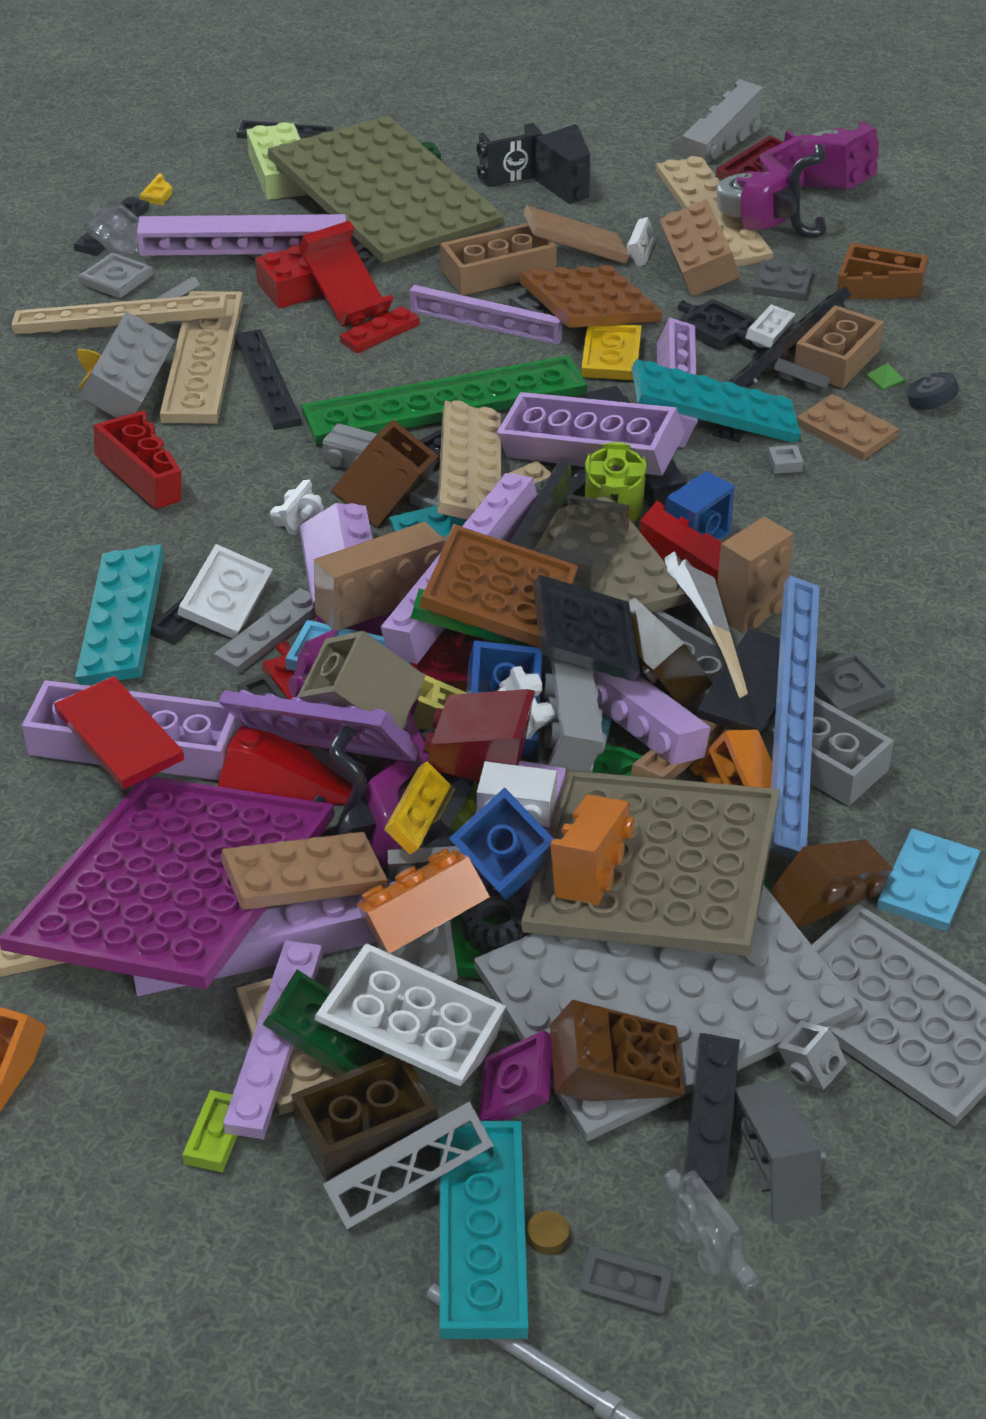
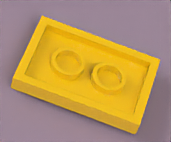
[581,324,642,380]

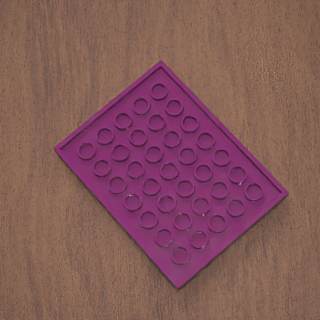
[0,776,335,989]

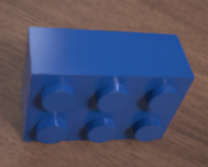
[466,640,542,758]

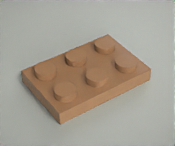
[796,394,899,460]

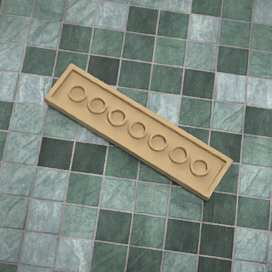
[656,156,774,267]
[160,291,243,424]
[437,401,501,520]

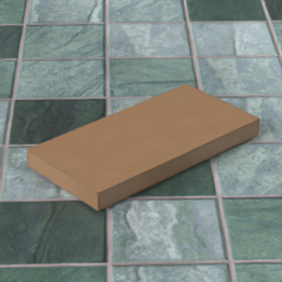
[523,205,630,263]

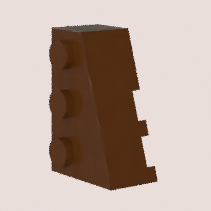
[769,839,894,928]

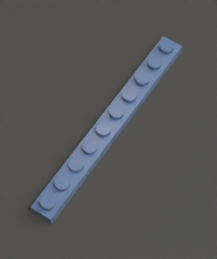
[770,576,820,859]

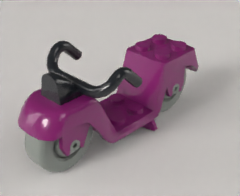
[716,121,879,238]
[289,630,455,870]

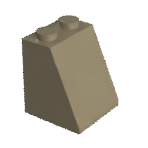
[297,631,425,730]

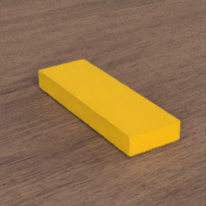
[384,761,451,854]

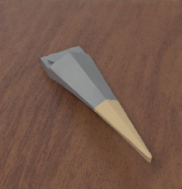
[664,552,748,698]

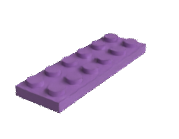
[219,690,420,762]

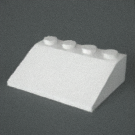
[315,943,506,1086]

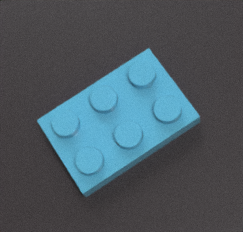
[877,828,980,932]

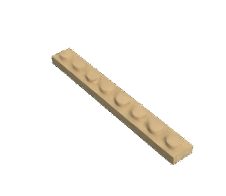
[11,293,228,334]

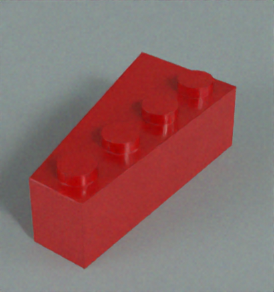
[93,410,181,509]

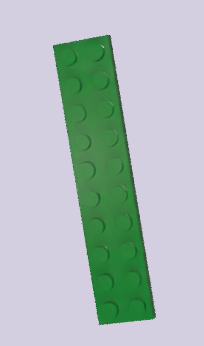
[301,355,587,445]

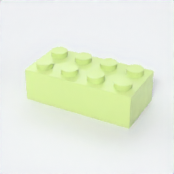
[246,122,308,200]

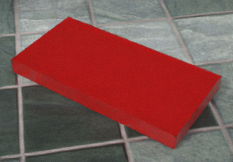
[54,676,185,790]

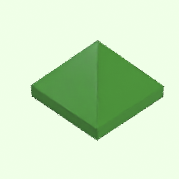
[866,363,905,391]

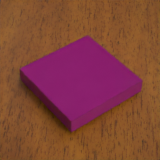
[478,1030,552,1121]

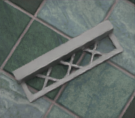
[323,1102,494,1229]

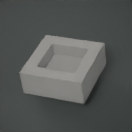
[768,445,804,474]

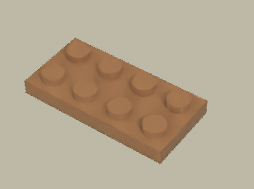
[221,832,387,910]

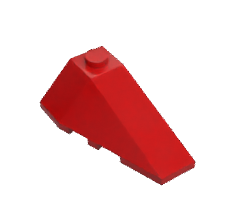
[218,726,353,806]

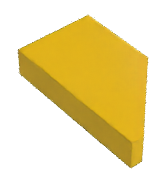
[139,173,173,205]

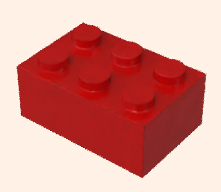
[255,246,324,309]

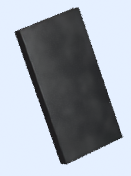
[697,628,780,738]

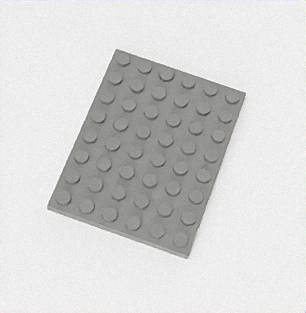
[474,885,858,1142]

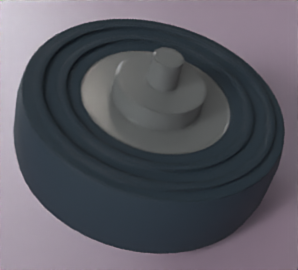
[907,372,959,410]

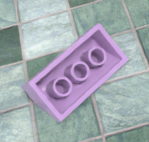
[300,503,372,607]

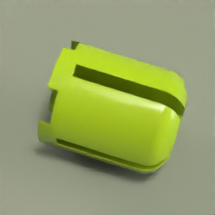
[585,442,646,523]

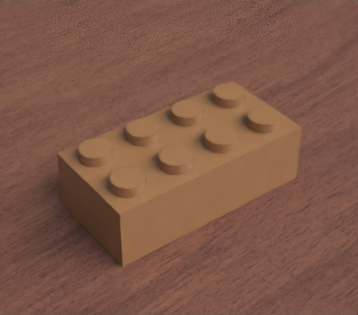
[659,199,740,296]
[440,223,557,296]
[314,522,445,631]

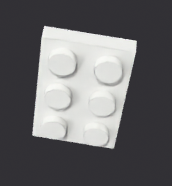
[177,544,273,638]

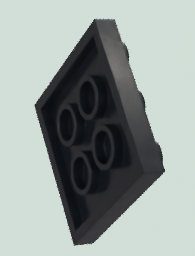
[533,574,640,682]

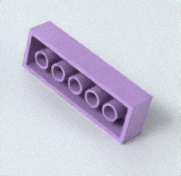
[497,392,685,476]
[22,680,242,780]

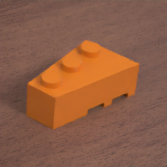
[690,730,772,788]
[550,794,635,905]

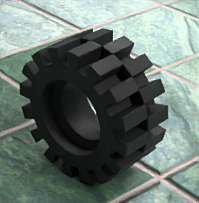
[463,885,529,954]

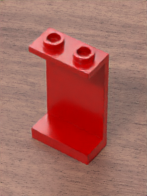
[299,220,394,327]

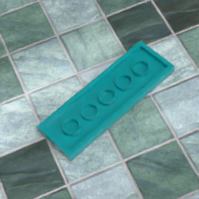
[631,359,801,442]
[75,544,165,685]
[440,1121,528,1339]

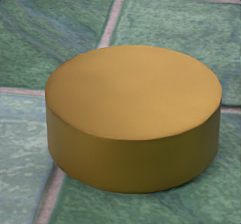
[527,1211,569,1255]

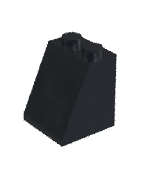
[535,124,590,204]

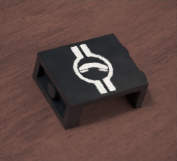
[476,123,543,187]

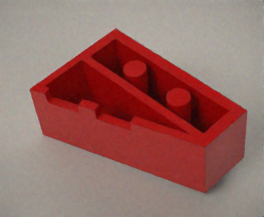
[639,501,722,585]

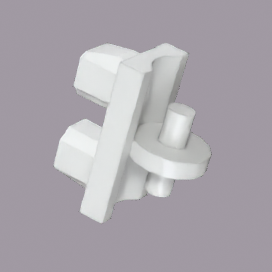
[270,480,324,535]
[498,666,555,739]

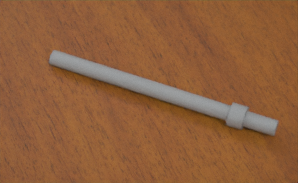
[426,1284,644,1419]

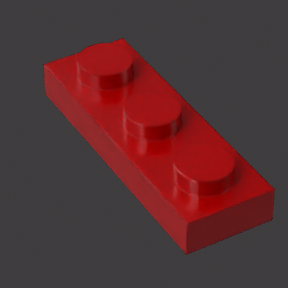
[340,306,420,354]

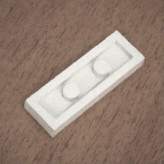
[746,305,796,348]

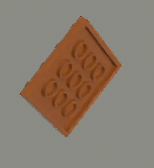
[519,265,663,328]
[419,524,578,648]

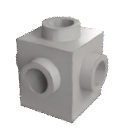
[777,1021,847,1090]

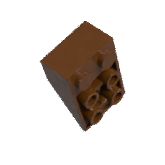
[331,419,438,528]
[550,999,685,1101]

